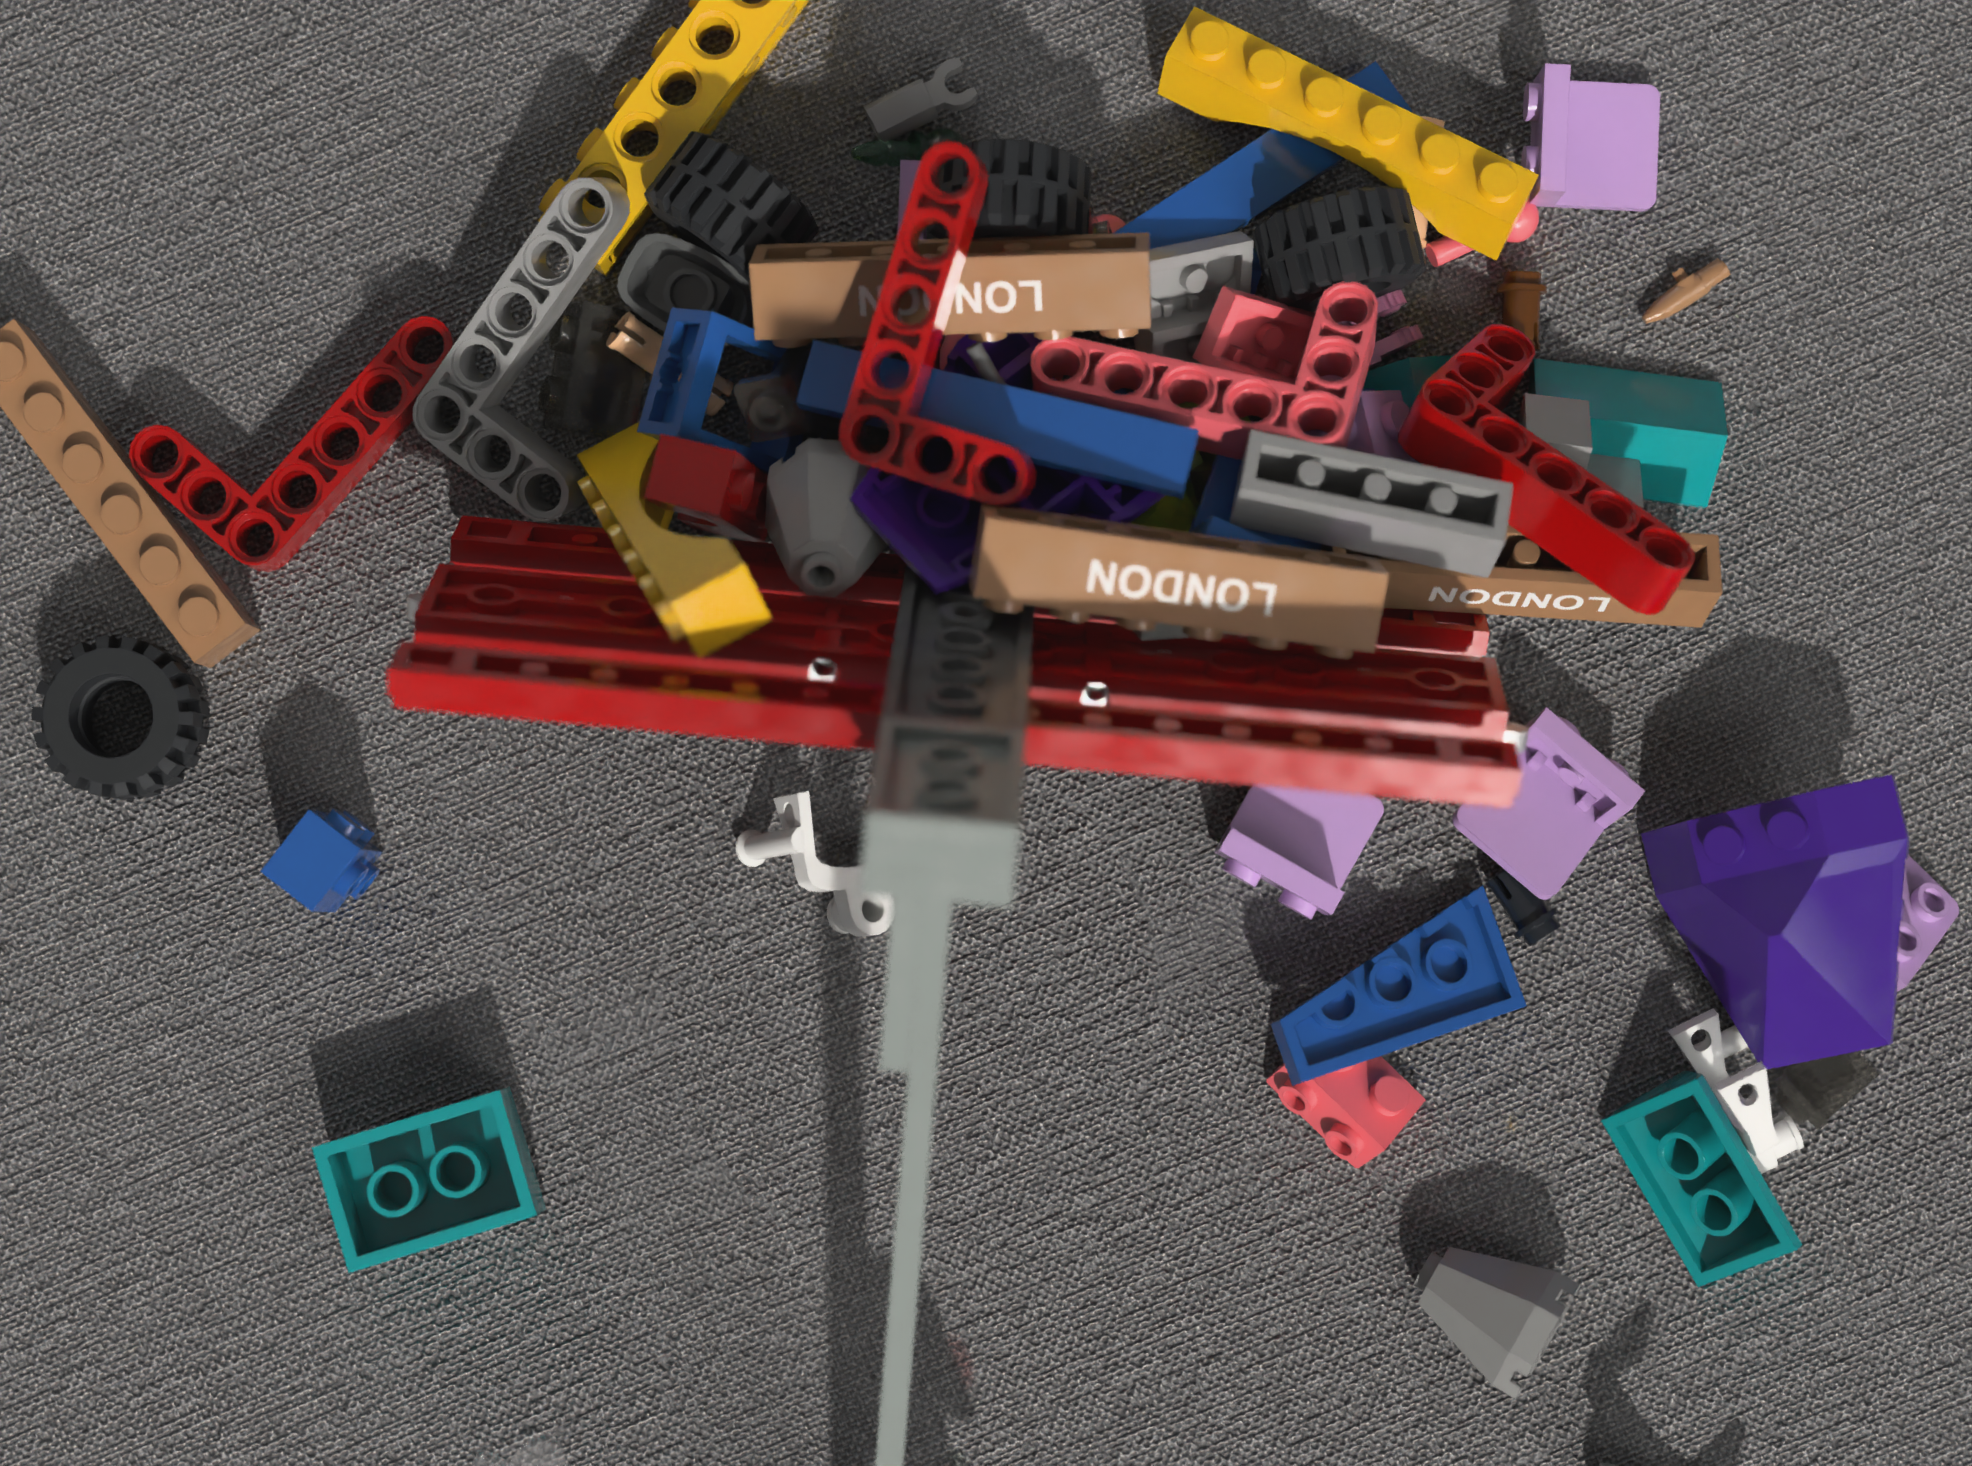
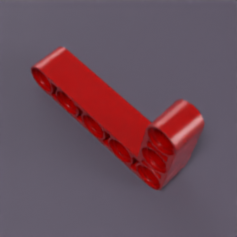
[839,142,1036,506]
[129,316,457,572]
[1398,324,1695,615]

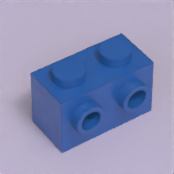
[260,808,382,912]

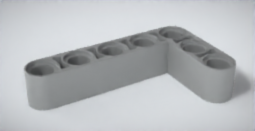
[413,177,630,522]

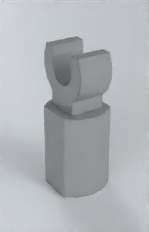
[863,58,977,146]

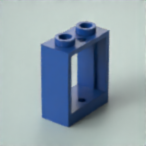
[637,307,810,475]

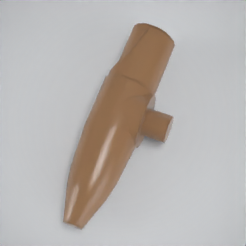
[1642,258,1730,324]

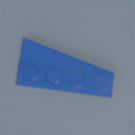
[1271,885,1527,1086]

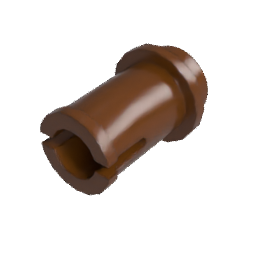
[1497,271,1547,351]

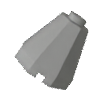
[765,438,888,597]
[1414,1247,1581,1399]

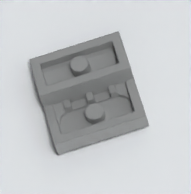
[1133,231,1254,365]

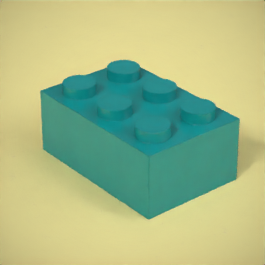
[312,1086,546,1273]

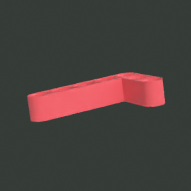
[1031,281,1378,460]

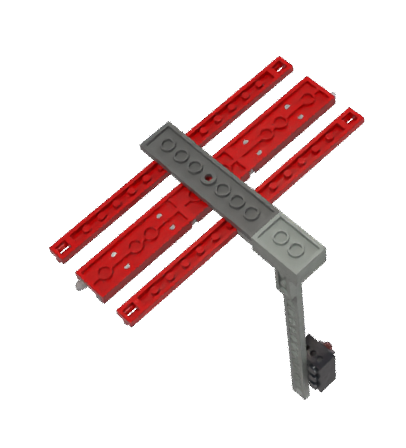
[387,515,1529,1466]

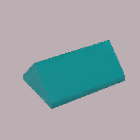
[1528,358,1728,508]
[1601,1071,1802,1287]

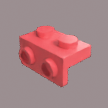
[1193,286,1316,385]
[1266,1056,1426,1168]

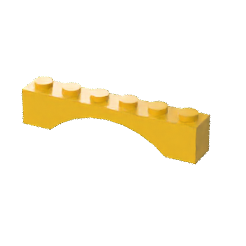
[1157,6,1539,261]
[576,421,772,659]

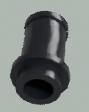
[1485,870,1561,947]

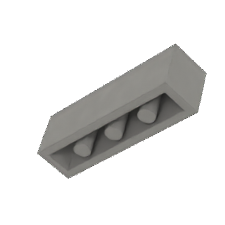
[1229,430,1513,578]

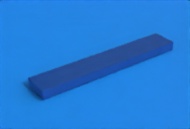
[1112,61,1413,249]
[796,340,1199,499]

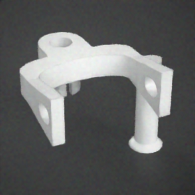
[735,791,892,937]
[1668,1008,1804,1174]

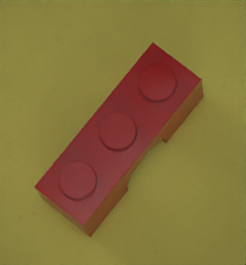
[644,434,768,542]

